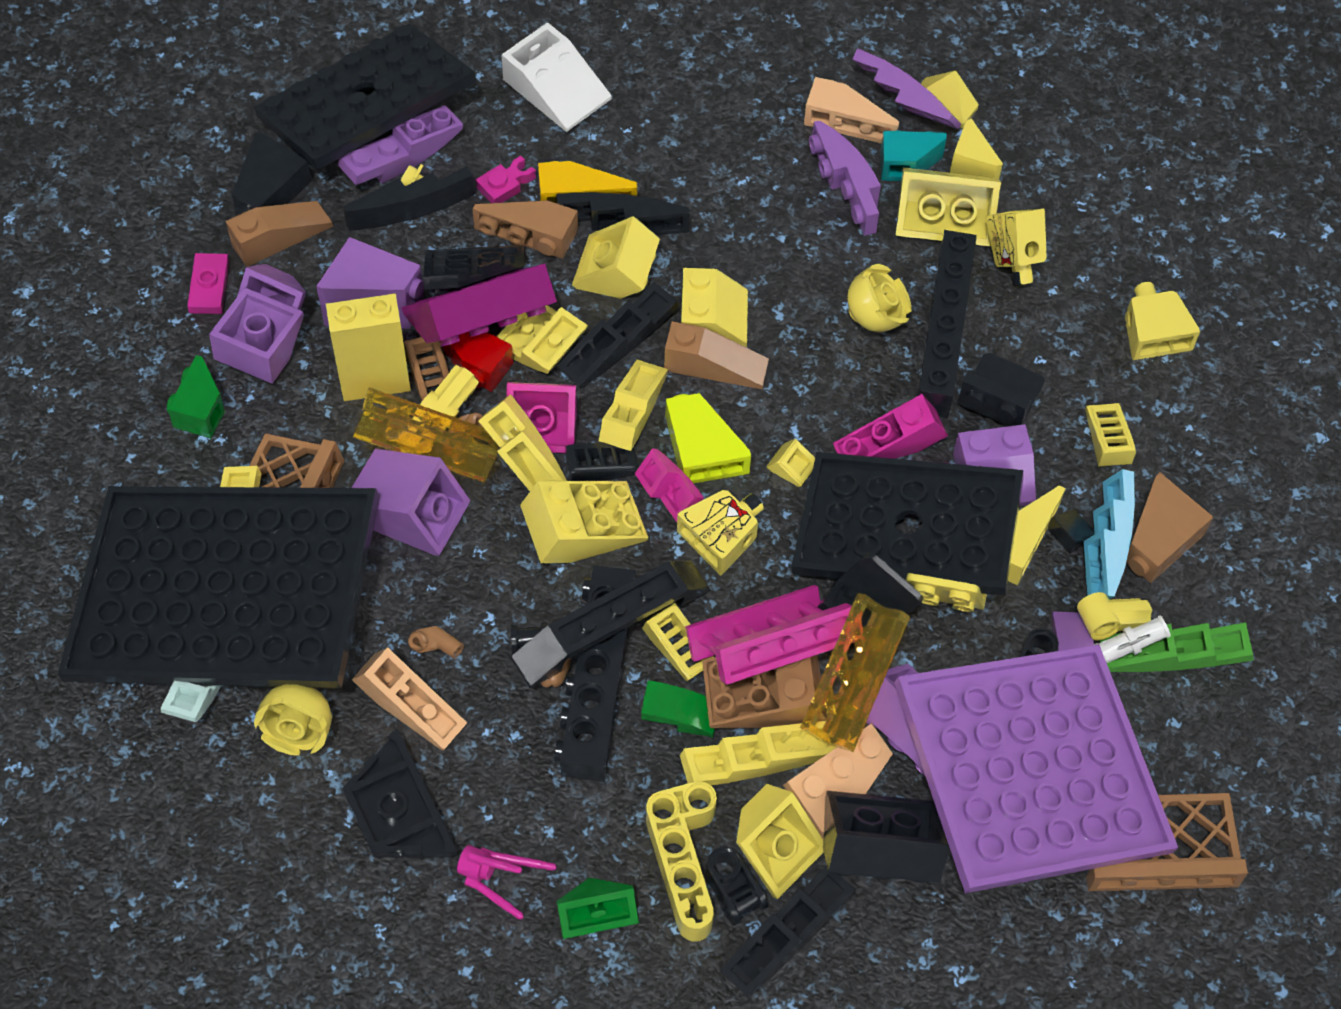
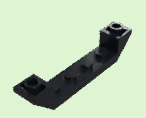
[511,561,710,688]

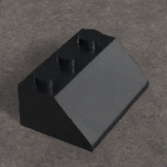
[823,791,950,883]

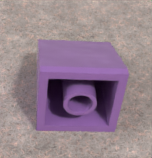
[316,237,425,329]
[352,449,471,556]

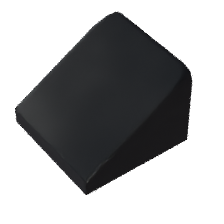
[1048,509,1095,554]

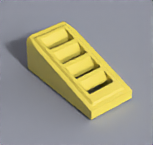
[1085,403,1136,467]
[642,603,714,682]

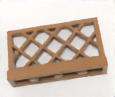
[249,434,345,488]
[1086,793,1248,891]

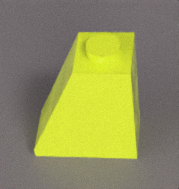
[665,393,751,484]

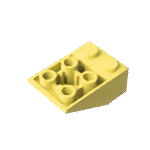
[520,481,648,563]

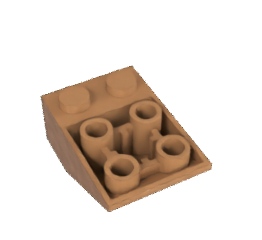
[702,654,827,728]

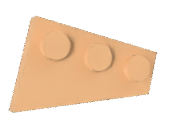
[783,723,893,840]

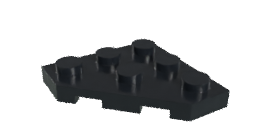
[423,245,525,294]

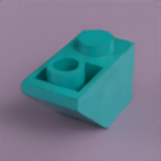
[880,130,947,181]

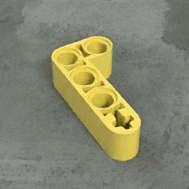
[646,781,717,942]

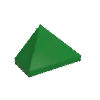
[556,877,639,939]

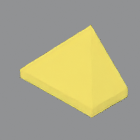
[921,71,979,128]

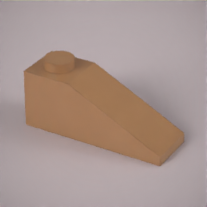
[226,201,333,267]
[664,321,769,389]

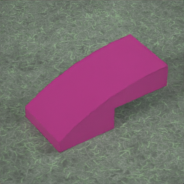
[635,448,704,522]

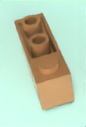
[473,201,578,259]

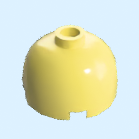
[848,264,912,332]
[254,684,332,755]

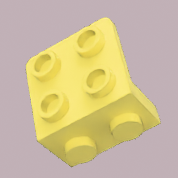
[906,573,987,612]

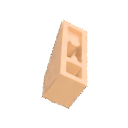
[804,77,899,143]
[352,647,467,750]

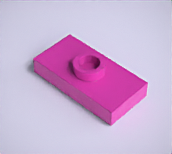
[187,253,230,314]

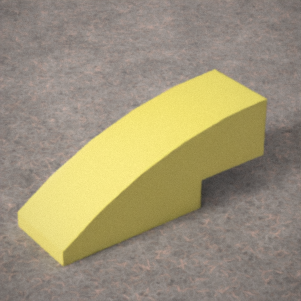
[599,360,668,451]
[479,394,567,491]

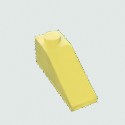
[1008,485,1066,585]

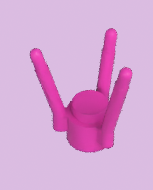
[457,845,557,920]

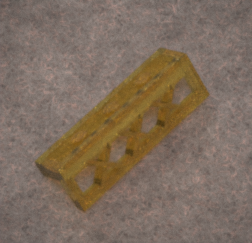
[353,387,498,482]
[800,593,910,752]

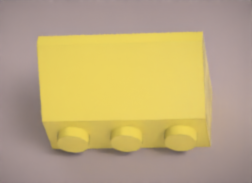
[896,168,1001,246]

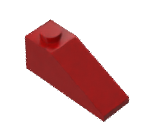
[442,332,513,392]

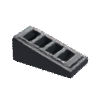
[565,443,639,481]

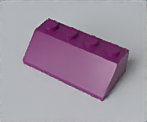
[401,263,557,347]

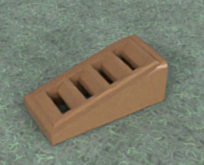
[404,337,449,401]

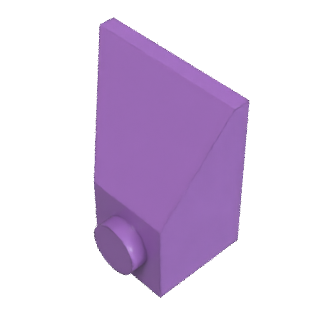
[237,264,306,310]

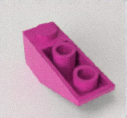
[833,394,948,459]

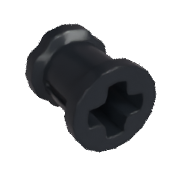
[511,622,547,655]

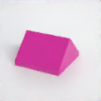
[507,382,577,453]

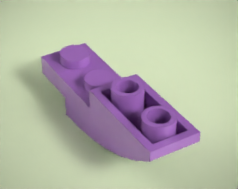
[338,105,463,185]
[809,120,881,236]

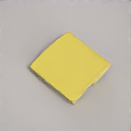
[496,305,588,374]

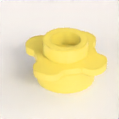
[401,164,424,186]

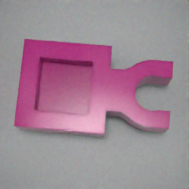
[475,156,536,203]

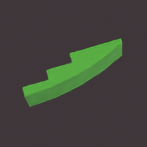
[1100,622,1254,672]

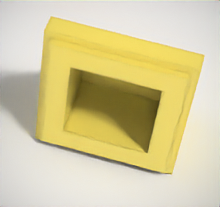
[766,439,815,487]

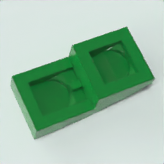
[641,680,715,737]

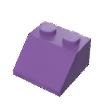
[209,287,304,384]
[953,424,1036,506]

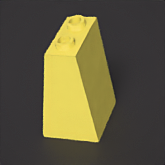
[326,293,411,401]

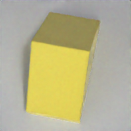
[950,119,1003,179]

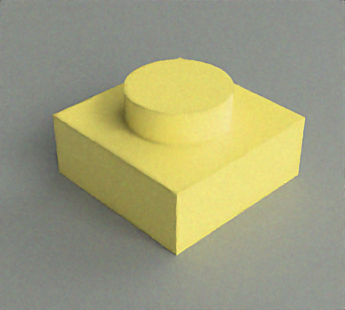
[220,466,262,487]

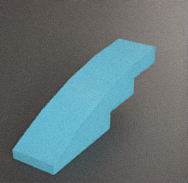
[1084,469,1135,599]

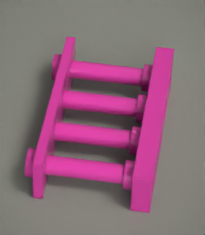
[685,585,859,685]

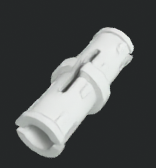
[1094,615,1171,663]

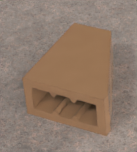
[1126,472,1213,583]

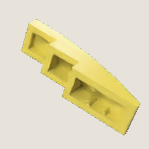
[680,721,836,785]

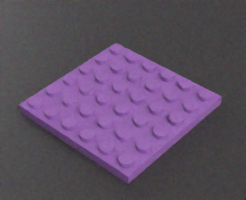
[894,645,1178,894]

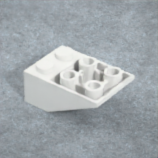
[502,22,612,132]

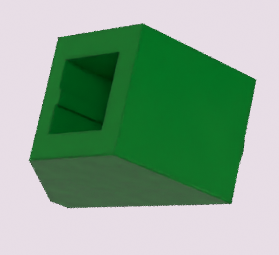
[167,355,225,439]

